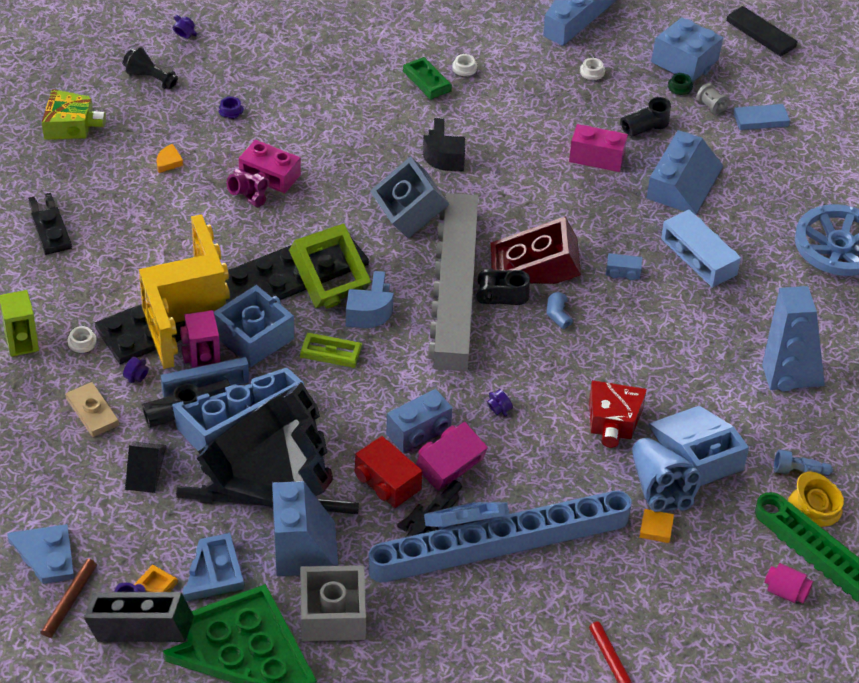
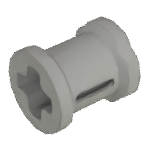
[696,83,730,115]

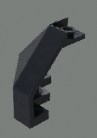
[197,382,333,507]

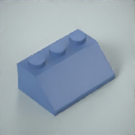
[646,130,723,215]

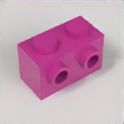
[569,124,628,172]
[239,140,301,194]
[180,310,220,368]
[416,421,488,491]

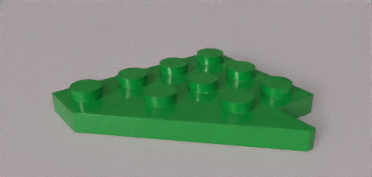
[163,584,317,683]

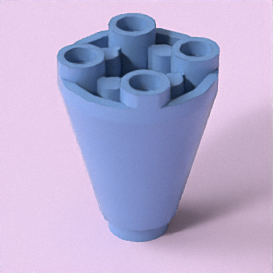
[632,438,701,512]

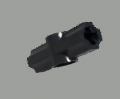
[142,379,231,428]

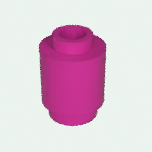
[764,563,814,604]

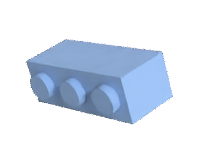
[661,209,741,288]

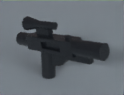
[397,480,462,538]

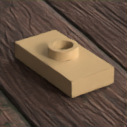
[66,382,119,437]

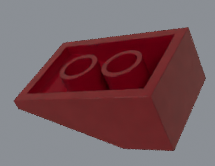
[490,216,581,284]

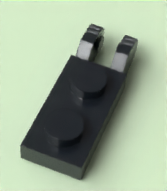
[28,193,72,255]

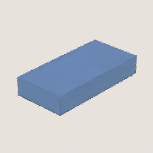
[733,104,790,130]

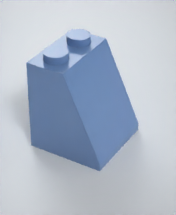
[272,481,338,577]

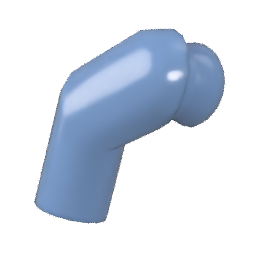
[546,292,573,329]

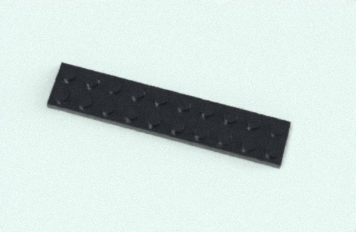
[95,237,369,365]

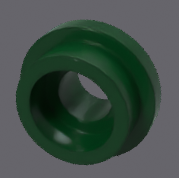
[668,73,693,95]

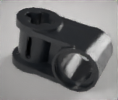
[476,269,530,305]

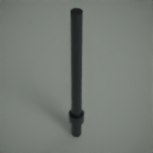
[176,485,359,514]

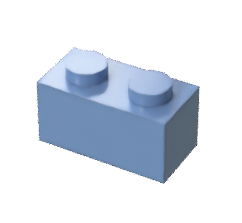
[606,253,642,280]

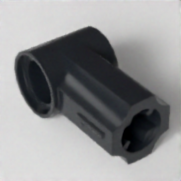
[620,97,671,137]

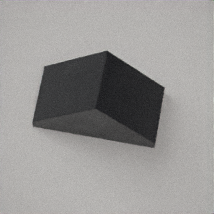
[125,442,167,493]

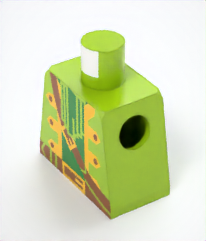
[42,89,106,140]

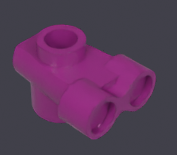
[227,169,269,208]

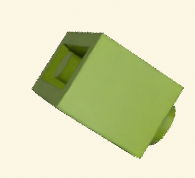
[0,290,39,357]

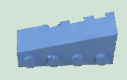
[543,0,617,46]
[762,286,825,391]
[172,368,304,451]

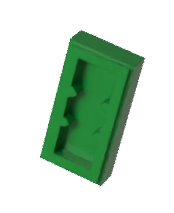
[403,57,452,100]

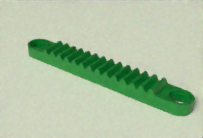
[755,492,859,602]

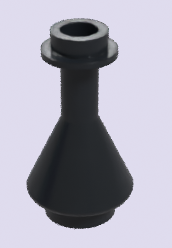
[123,47,178,89]

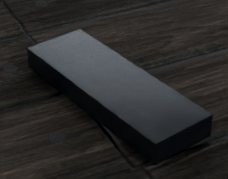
[726,6,798,57]

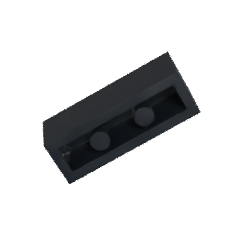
[84,592,194,642]

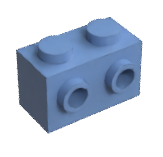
[386,389,453,453]

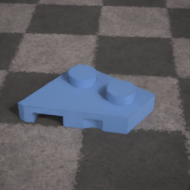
[424,502,509,530]
[7,524,74,584]
[183,533,244,601]

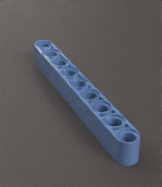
[368,491,632,582]

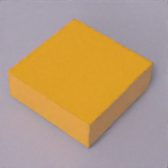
[639,509,674,543]
[134,564,178,592]

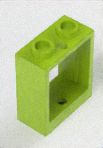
[289,223,371,309]

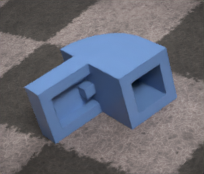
[346,271,394,328]

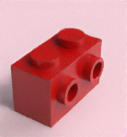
[354,436,423,508]

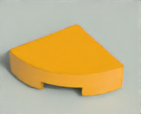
[156,144,183,173]

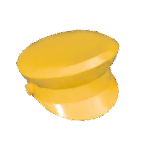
[788,471,844,527]

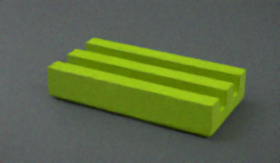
[300,332,362,368]

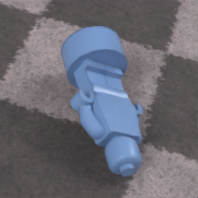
[774,449,833,475]

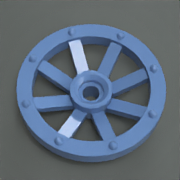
[795,204,859,276]

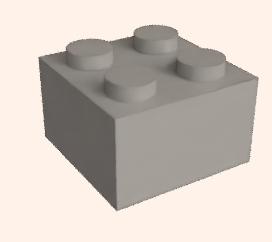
[300,565,366,641]

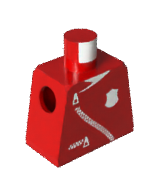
[589,380,647,448]

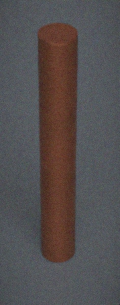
[41,559,97,638]

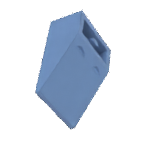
[649,406,749,486]

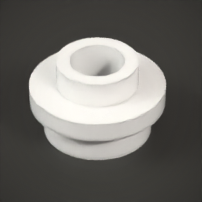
[452,54,477,76]
[580,58,605,80]
[68,326,97,353]

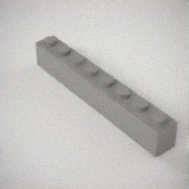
[428,193,478,371]

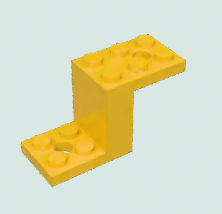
[139,214,230,369]

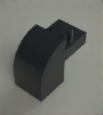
[423,118,465,172]

